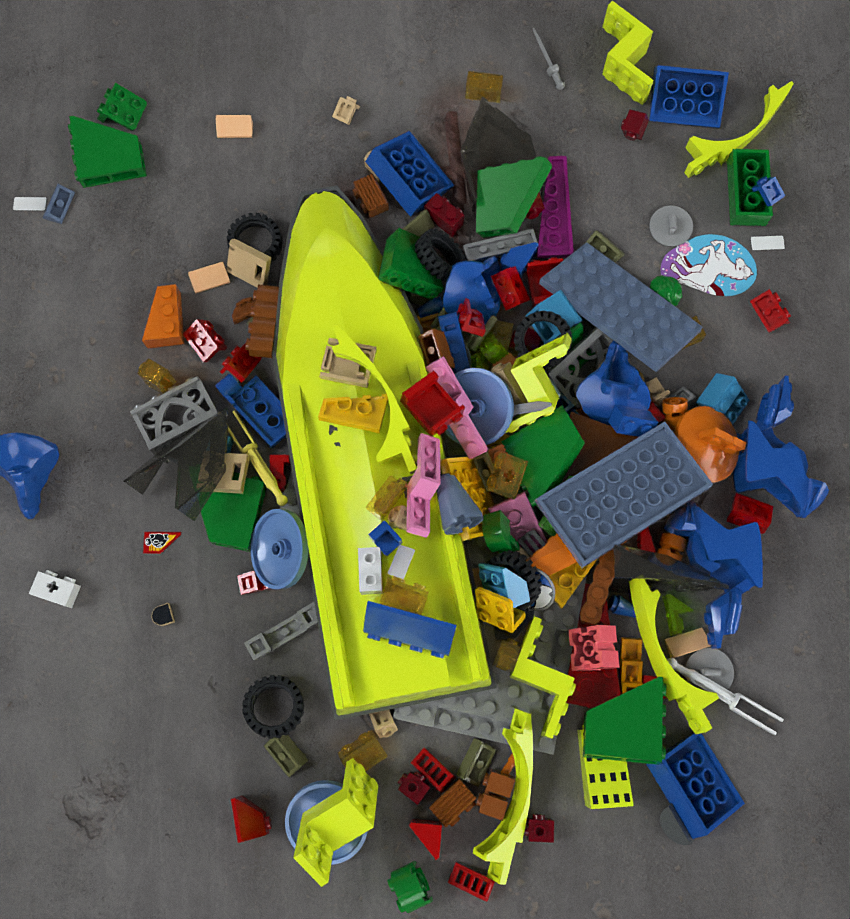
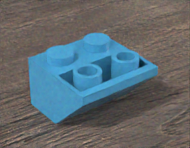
[525,290,582,344]
[696,373,749,425]
[478,563,530,608]

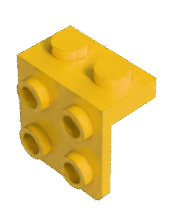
[475,587,525,633]

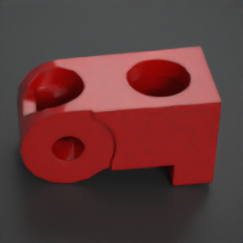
[270,455,291,492]

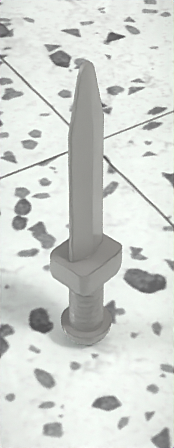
[533,28,565,90]
[513,401,552,417]

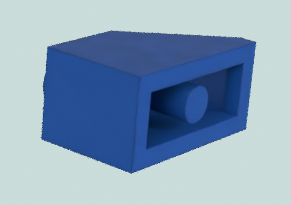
[500,242,539,278]

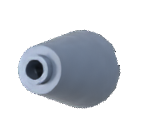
[437,473,484,535]

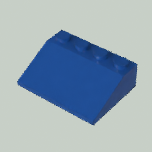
[649,65,729,128]
[365,131,454,217]
[363,601,456,659]
[646,733,745,839]

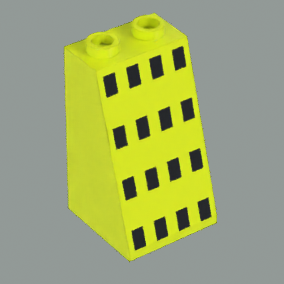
[577,725,634,809]

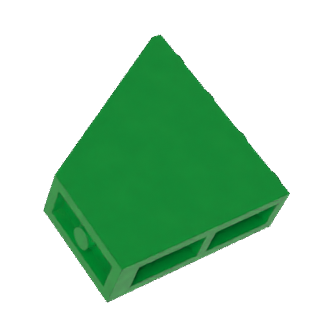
[68,116,147,188]
[476,156,552,238]
[378,228,444,300]
[501,405,585,511]
[188,465,267,552]
[583,677,666,765]

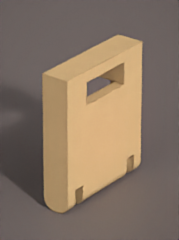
[226,239,272,288]
[319,338,376,388]
[196,452,250,494]

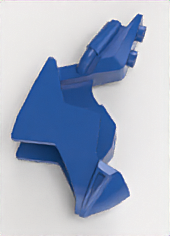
[733,376,829,518]
[664,500,763,649]

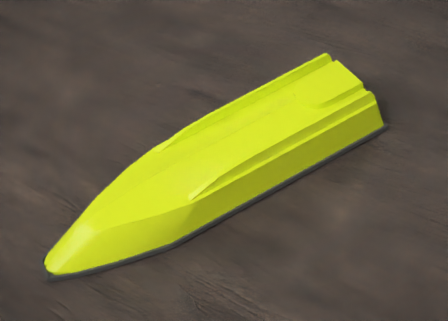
[273,185,497,720]

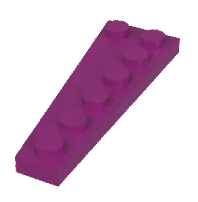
[537,156,574,259]

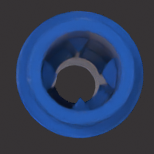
[417,296,444,318]
[608,595,636,618]

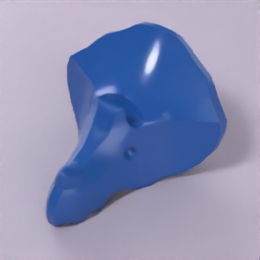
[443,256,500,324]
[576,341,651,426]
[0,433,59,520]

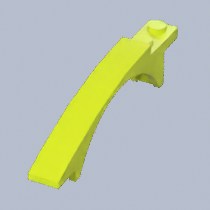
[684,81,794,178]
[332,324,417,474]
[629,575,719,735]
[473,708,533,885]

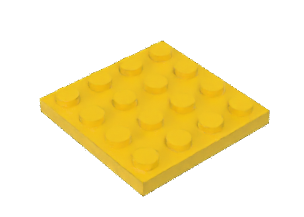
[440,457,494,541]

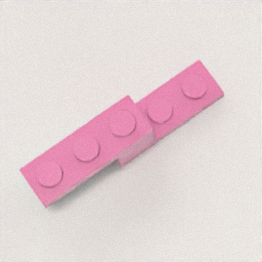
[426,356,488,459]
[406,433,441,538]

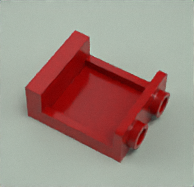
[526,257,564,308]
[400,370,465,437]

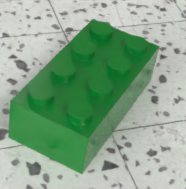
[727,149,773,226]

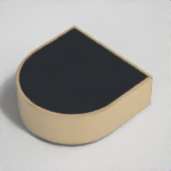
[152,603,175,626]

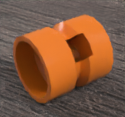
[662,397,688,430]
[654,533,687,568]

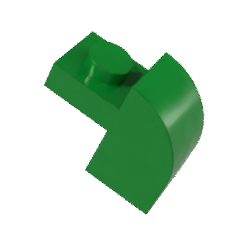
[482,510,520,553]

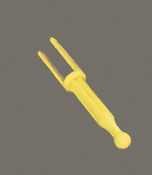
[220,410,288,506]

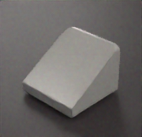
[669,386,697,410]

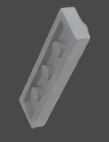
[463,228,538,262]

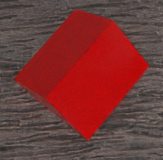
[409,819,442,860]

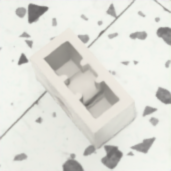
[358,547,383,595]
[29,570,81,608]

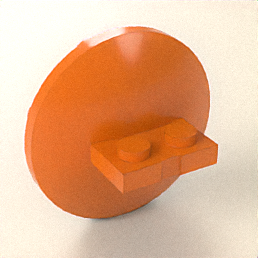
[674,406,746,483]

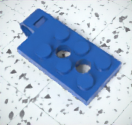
[438,312,470,374]
[215,373,286,448]

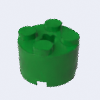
[387,860,433,913]

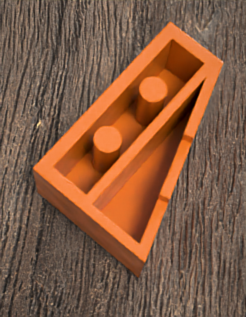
[142,284,185,348]

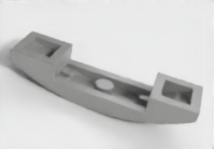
[244,602,318,661]

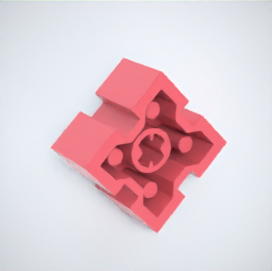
[569,625,620,671]

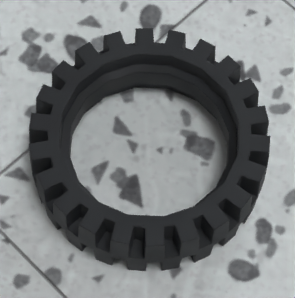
[227,213,282,268]
[415,228,467,282]
[514,311,572,369]
[481,550,542,611]
[242,675,304,739]

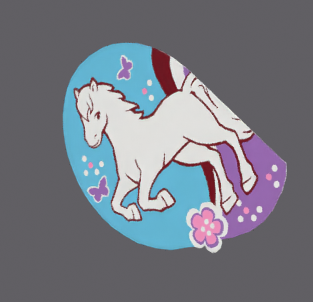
[661,234,757,296]

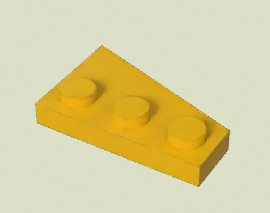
[318,394,388,433]
[549,559,597,609]

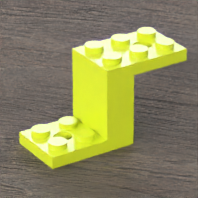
[602,0,654,105]
[505,333,572,433]
[509,616,576,739]
[293,758,378,887]

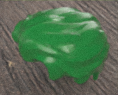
[650,275,682,306]

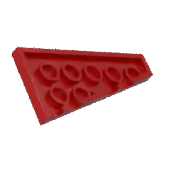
[566,583,621,708]

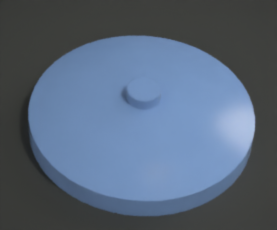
[445,368,514,445]
[251,509,309,589]
[285,780,368,865]

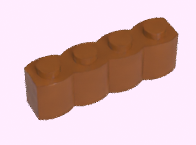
[246,284,279,358]
[580,547,621,626]

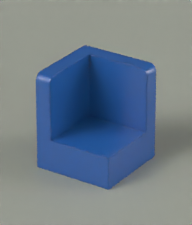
[368,520,402,556]

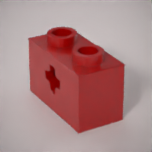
[491,266,530,310]

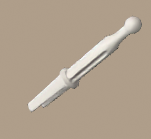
[667,658,784,735]

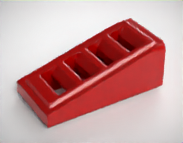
[637,527,656,562]
[411,747,456,793]
[448,862,495,902]

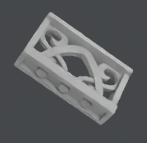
[546,327,630,409]
[130,376,221,455]

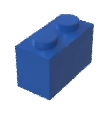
[608,405,658,437]

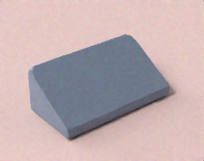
[43,184,75,224]

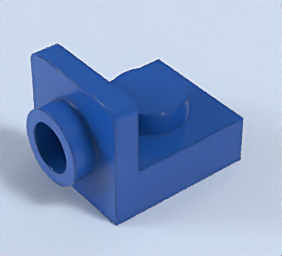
[752,176,785,206]

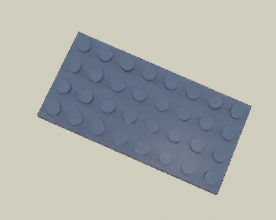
[539,242,703,372]
[535,422,713,568]

